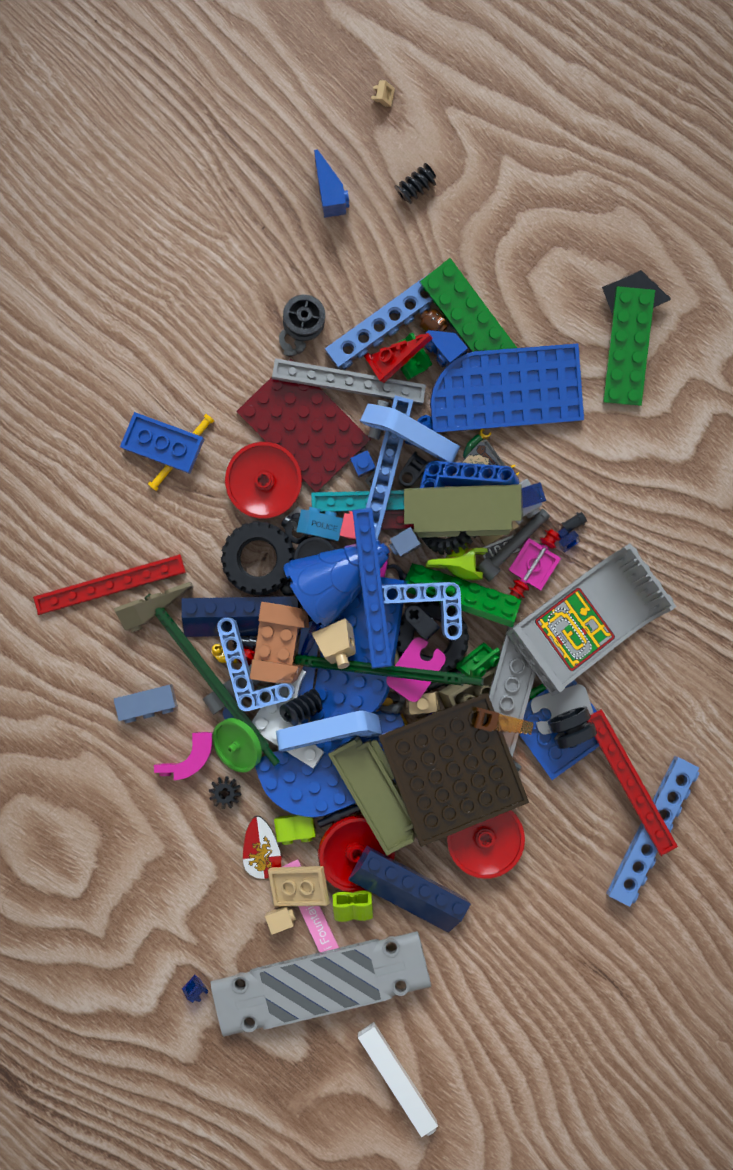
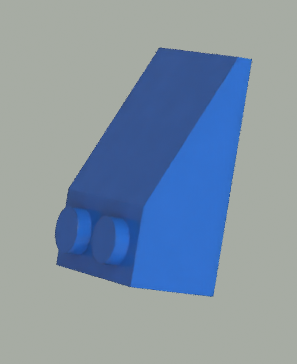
[314,149,349,218]

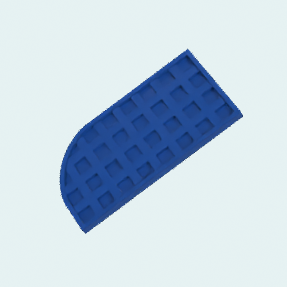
[430,343,584,433]
[310,577,407,722]
[255,704,404,818]

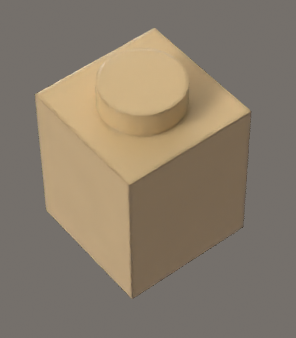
[265,906,296,935]

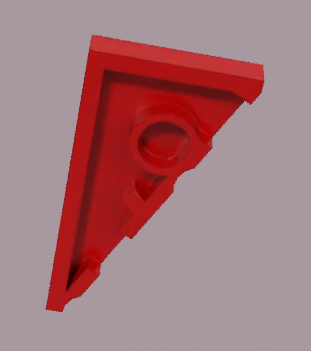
[364,333,433,383]

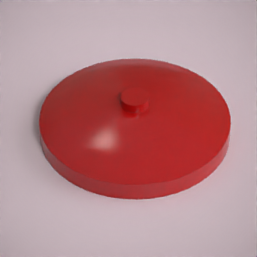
[225,442,302,519]
[447,810,525,879]
[318,815,395,892]

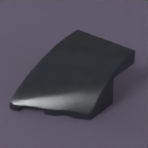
[602,270,671,316]

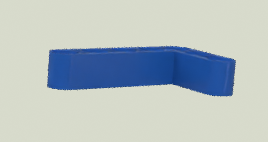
[420,461,519,488]

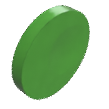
[212,718,262,772]

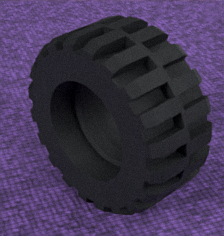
[221,521,295,595]
[397,601,469,672]

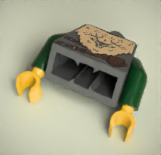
[461,429,519,480]

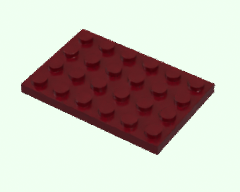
[236,358,371,492]

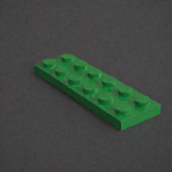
[419,258,517,352]
[603,286,655,406]
[405,563,522,628]

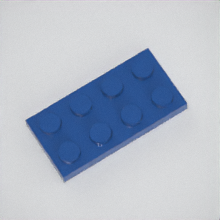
[120,412,205,474]

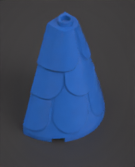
[284,539,390,629]

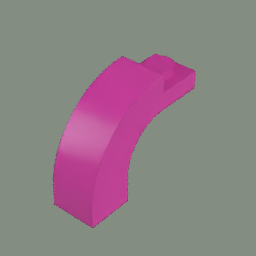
[154,732,213,780]

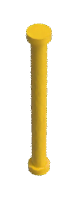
[148,414,214,491]

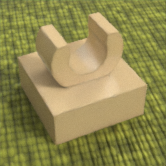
[371,80,395,107]

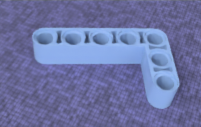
[360,403,460,462]
[362,582,462,640]
[217,618,295,711]
[276,711,382,751]

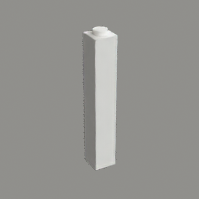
[358,1022,438,1137]

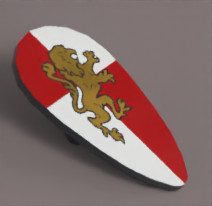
[243,816,282,879]

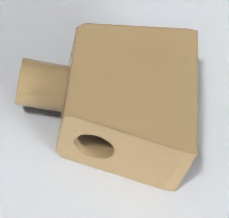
[312,618,356,669]
[404,691,441,715]

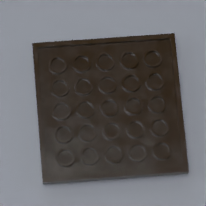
[378,693,529,847]

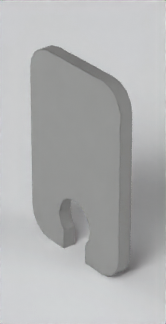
[530,684,593,734]

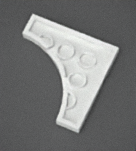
[252,664,324,769]

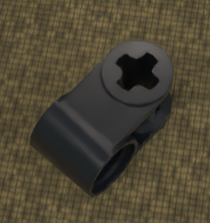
[398,451,430,488]
[404,605,440,641]

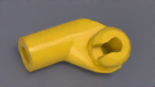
[211,644,238,663]

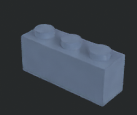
[389,527,422,557]
[114,684,178,724]

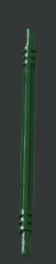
[144,594,280,766]
[294,654,484,686]

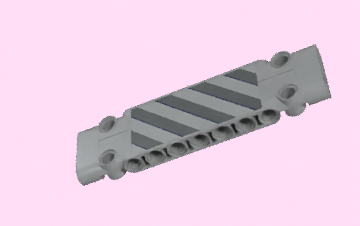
[211,931,431,1037]

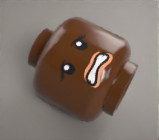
[419,309,448,333]

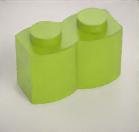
[274,815,316,845]
[333,891,373,922]

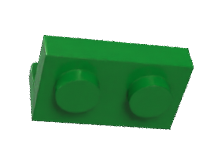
[397,333,432,381]
[456,642,501,678]

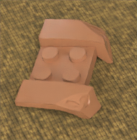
[250,602,309,683]

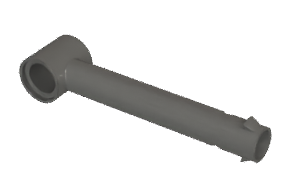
[476,509,550,582]

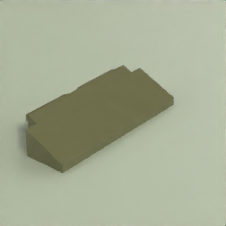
[404,484,523,537]
[328,736,416,855]

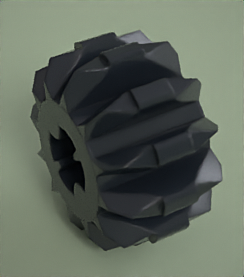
[209,776,242,809]

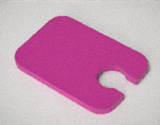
[386,637,446,702]

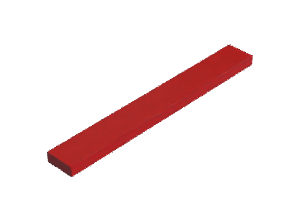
[33,554,186,615]
[587,709,678,856]

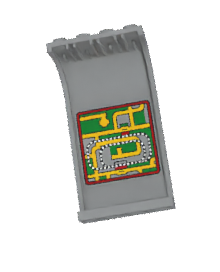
[506,543,676,696]

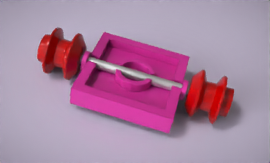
[508,529,561,599]

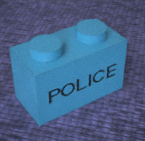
[296,507,343,541]

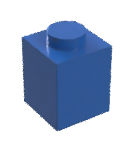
[350,450,376,478]

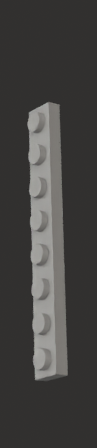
[272,358,426,405]

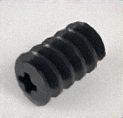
[394,163,436,204]
[279,689,323,726]

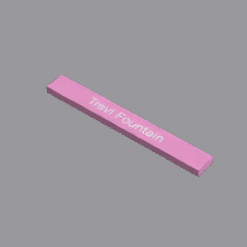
[282,859,339,952]

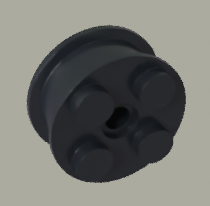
[283,295,325,341]

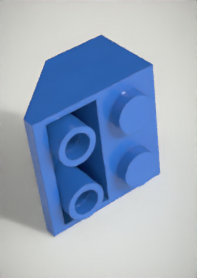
[425,330,468,368]

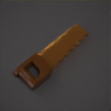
[474,707,533,735]

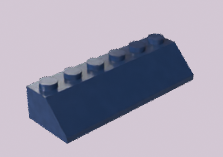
[181,596,299,637]
[348,846,471,933]

